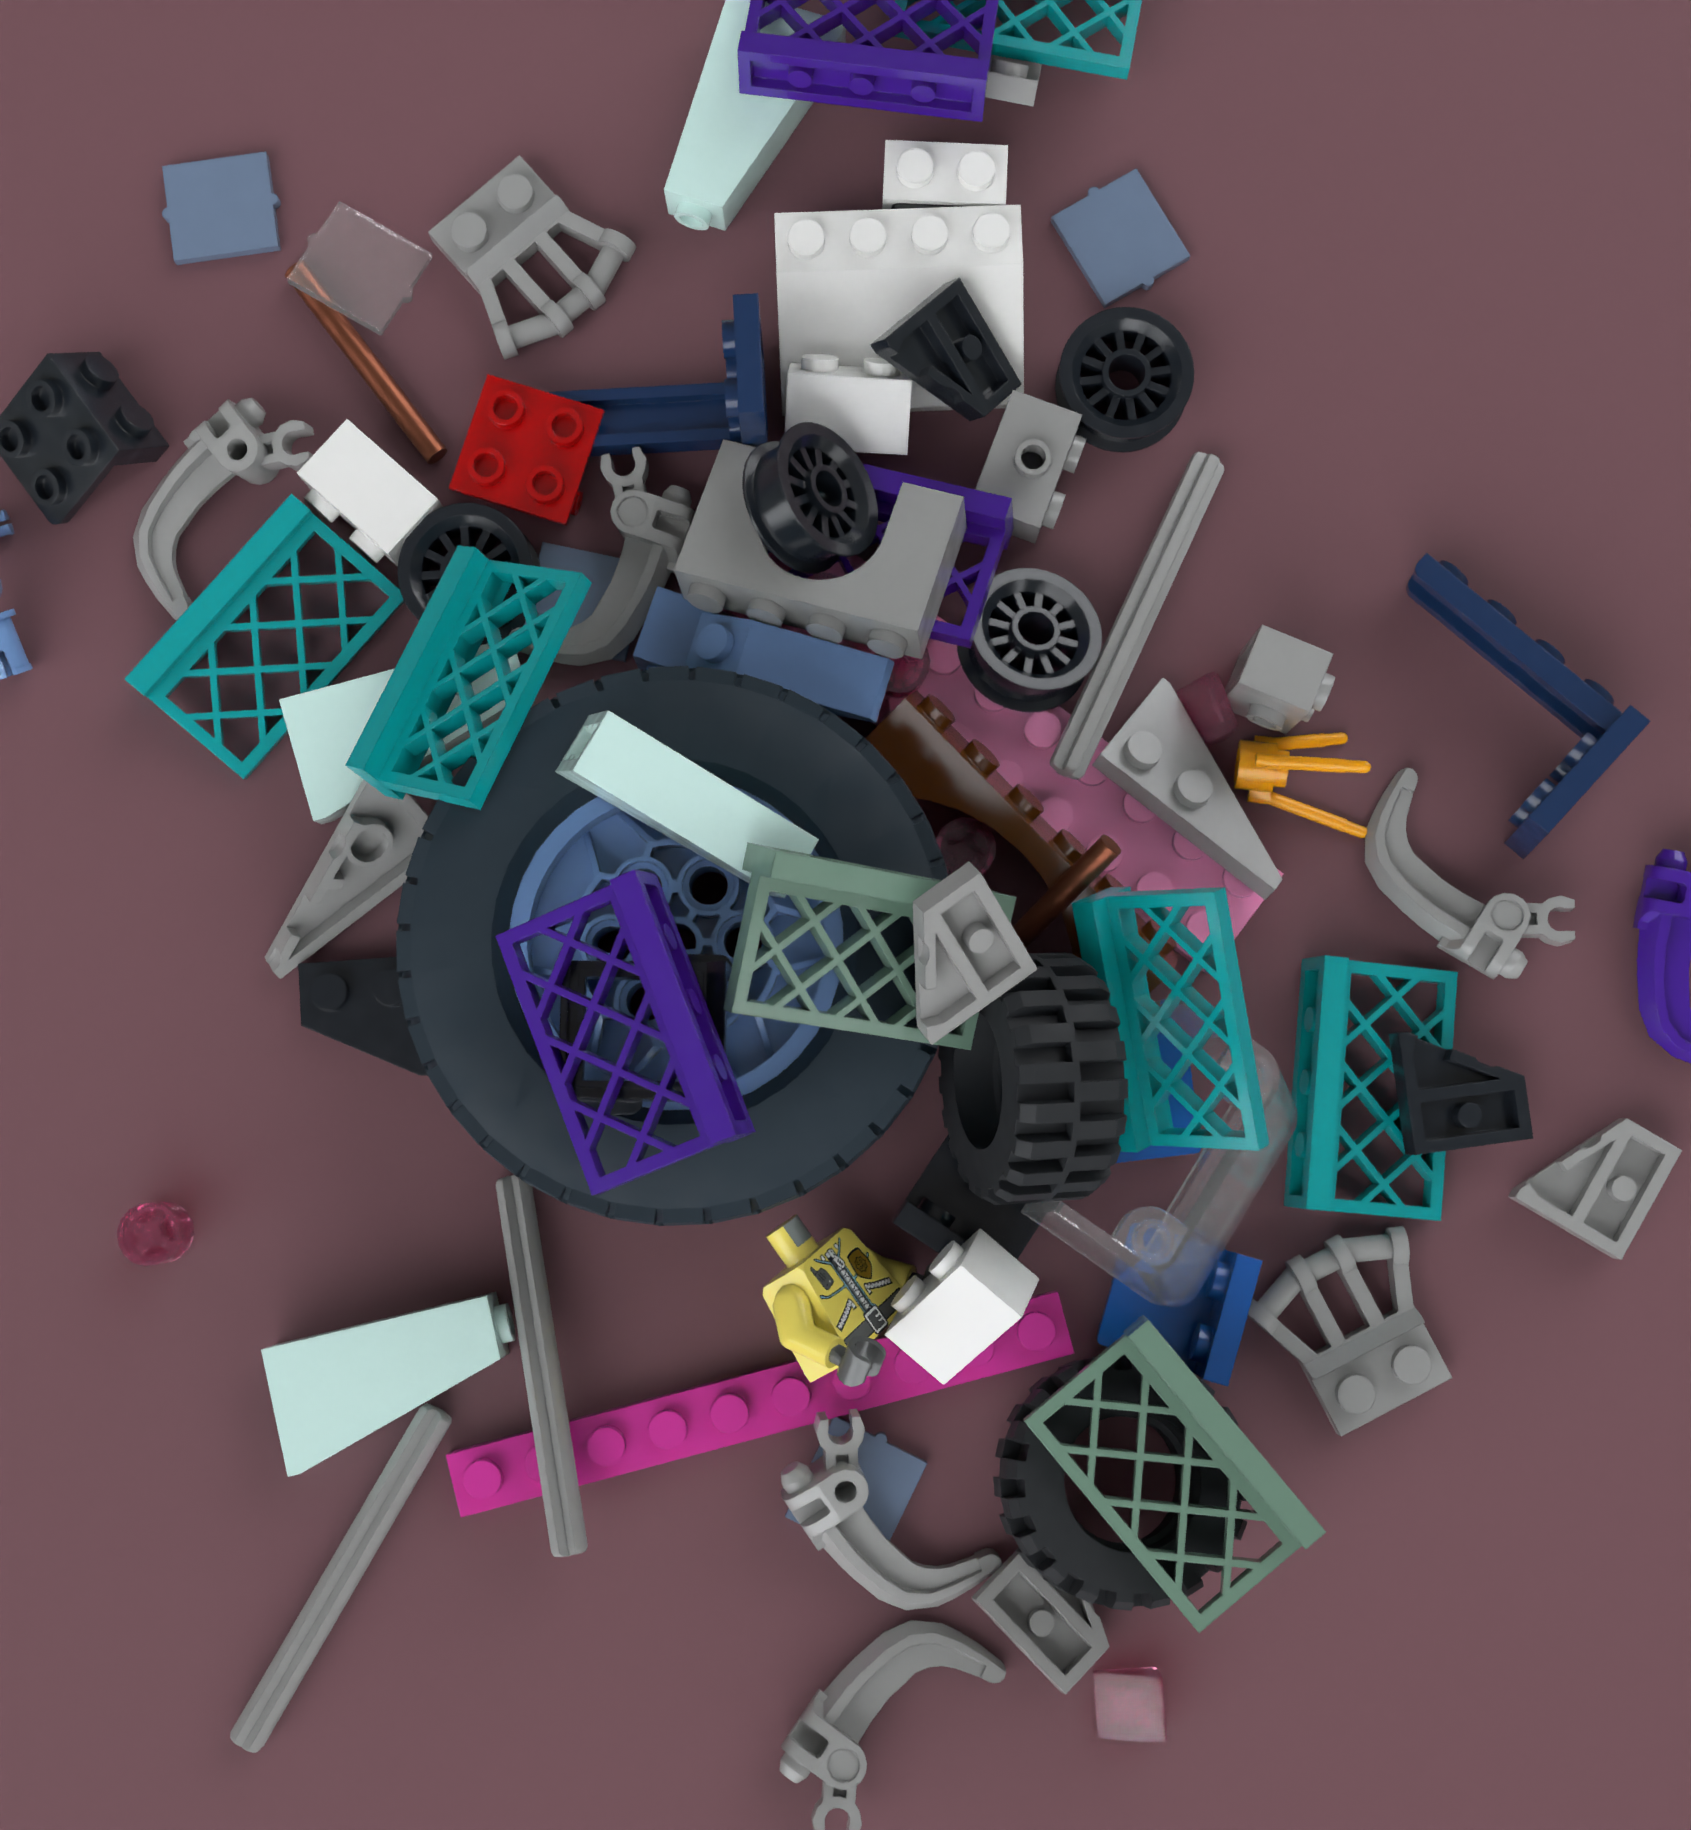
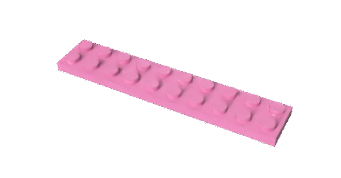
[722,552,1284,974]

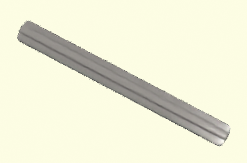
[1050,451,1225,780]
[496,1175,588,1558]
[230,1403,452,1753]

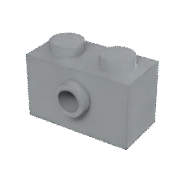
[975,390,1087,544]
[1218,624,1335,734]

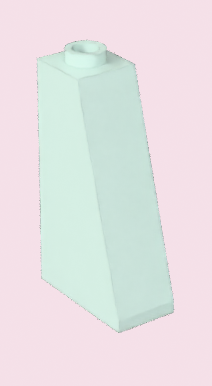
[664,0,846,231]
[279,644,521,824]
[555,710,819,898]
[261,1292,516,1477]

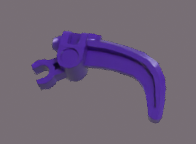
[1632,849,1691,1063]

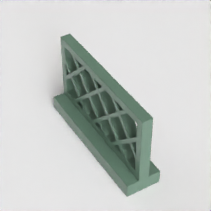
[723,842,1016,1050]
[1023,1315,1326,1633]

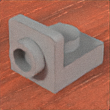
[986,55,1042,107]

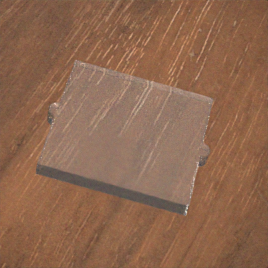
[287,201,432,336]

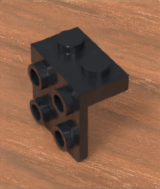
[0,352,169,525]

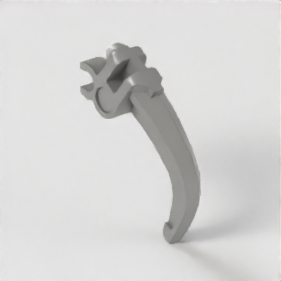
[133,397,314,620]
[509,446,695,666]
[1365,768,1575,980]
[781,1409,1002,1610]
[779,1620,1007,1830]

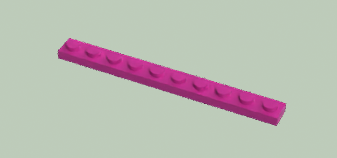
[446,1290,1074,1518]

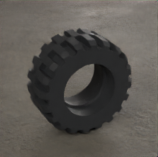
[938,952,1128,1205]
[993,1354,1247,1611]

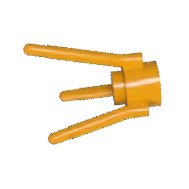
[1234,732,1371,838]

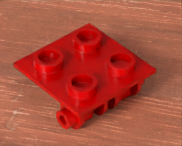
[449,374,605,526]

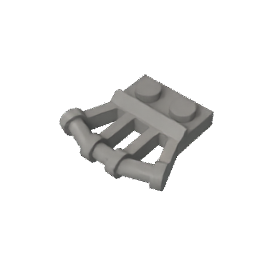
[428,155,636,360]
[1248,1226,1453,1437]

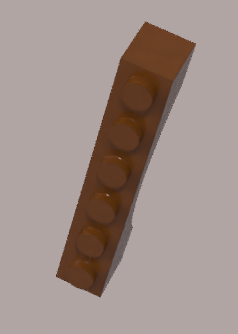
[865,690,1179,993]

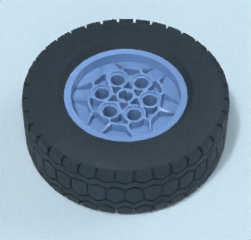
[396,666,948,1226]

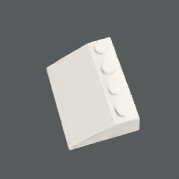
[774,205,1024,416]

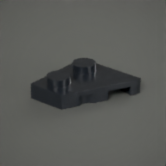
[870,277,1022,421]
[298,957,428,1076]

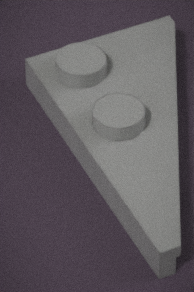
[1092,678,1283,900]
[265,779,429,979]

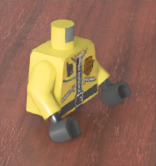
[763,1214,932,1387]

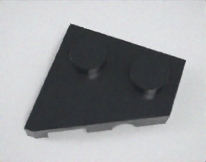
[1389,1032,1533,1155]

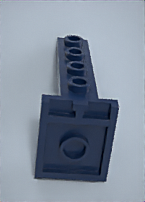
[549,293,768,457]
[1406,553,1650,859]

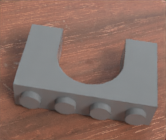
[674,439,967,659]

